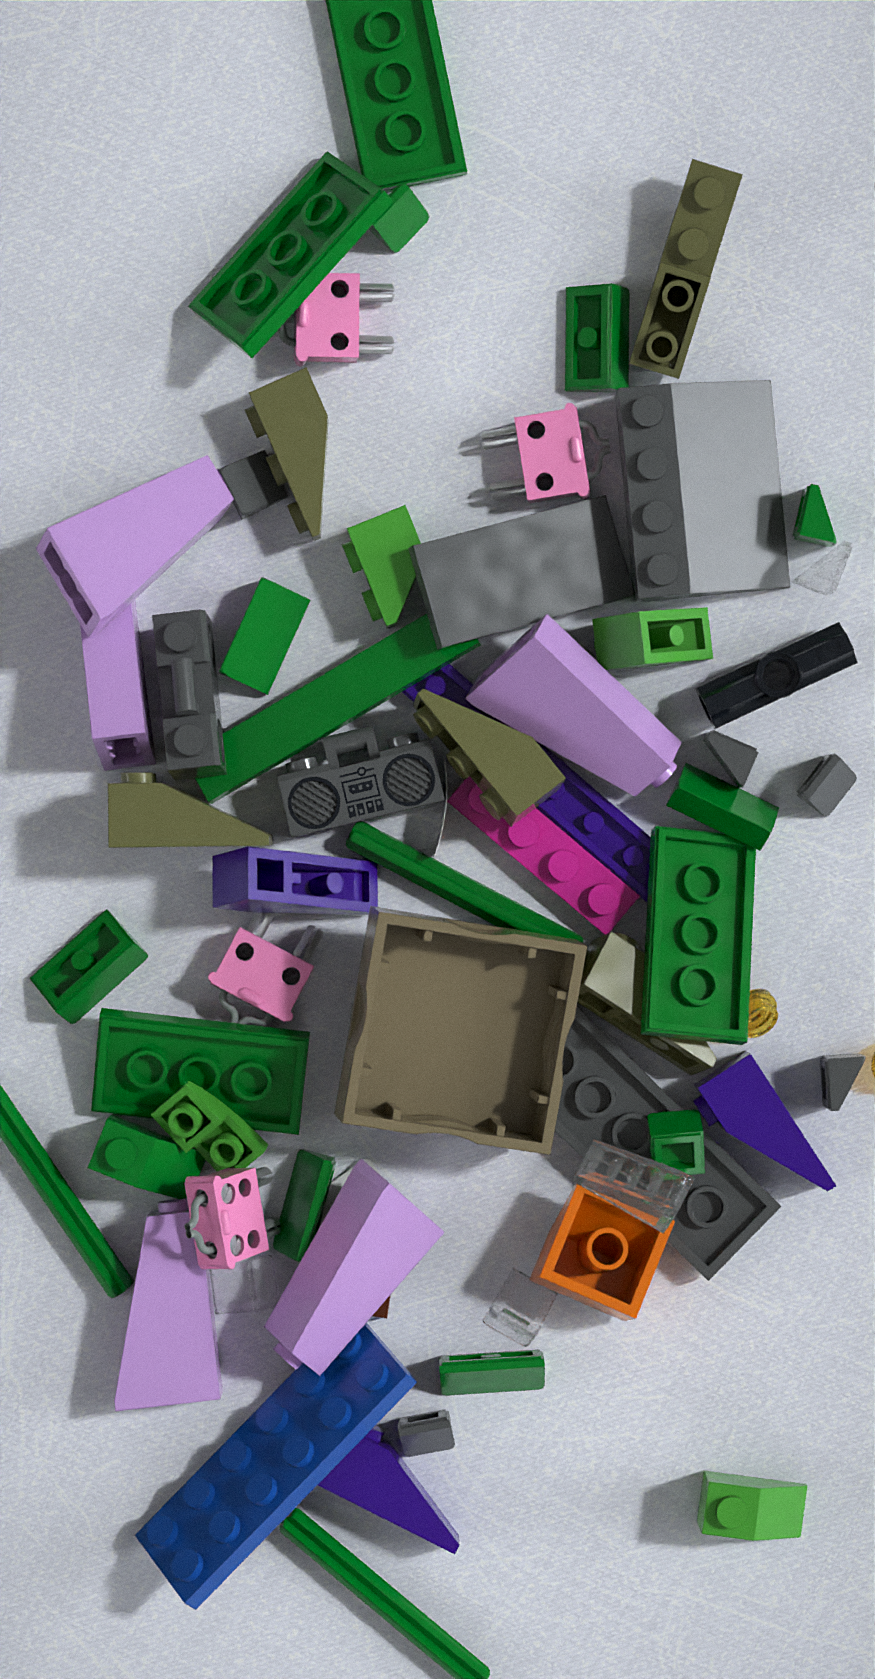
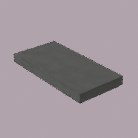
[408,495,634,650]

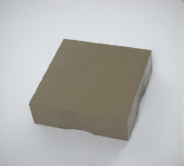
[334,906,587,1155]

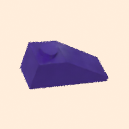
[212,846,378,915]
[693,1051,836,1192]
[318,1425,460,1554]

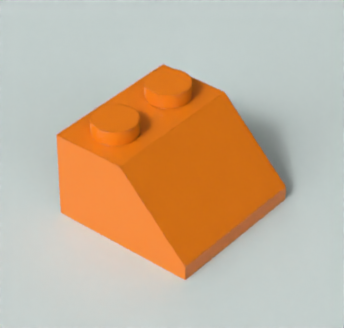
[529,1179,675,1321]

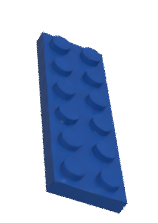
[135,1322,417,1610]

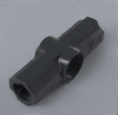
[695,622,858,729]

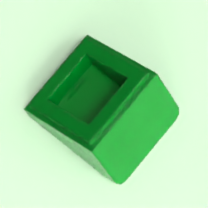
[369,183,429,253]
[792,484,837,547]
[647,1109,705,1178]

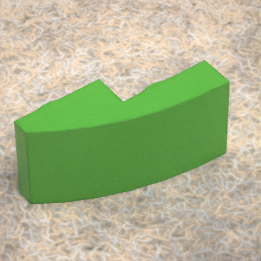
[151,1081,268,1171]

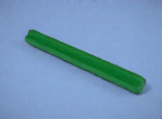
[345,821,584,943]
[0,1085,133,1298]
[279,1508,490,1679]

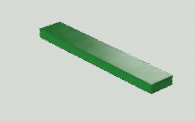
[195,613,481,804]

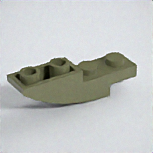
[629,159,743,379]

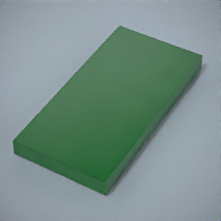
[325,0,467,191]
[188,151,393,358]
[640,826,756,1045]
[91,1008,310,1135]

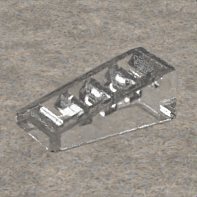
[572,1139,695,1234]

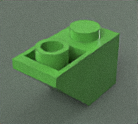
[341,505,421,629]

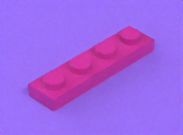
[447,777,640,935]

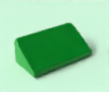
[565,283,630,392]
[219,577,311,695]
[666,763,779,851]
[29,909,148,1024]
[273,1149,337,1262]
[439,1349,545,1396]

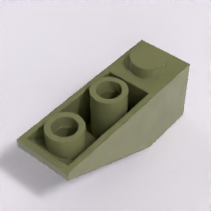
[244,367,329,541]
[413,689,566,827]

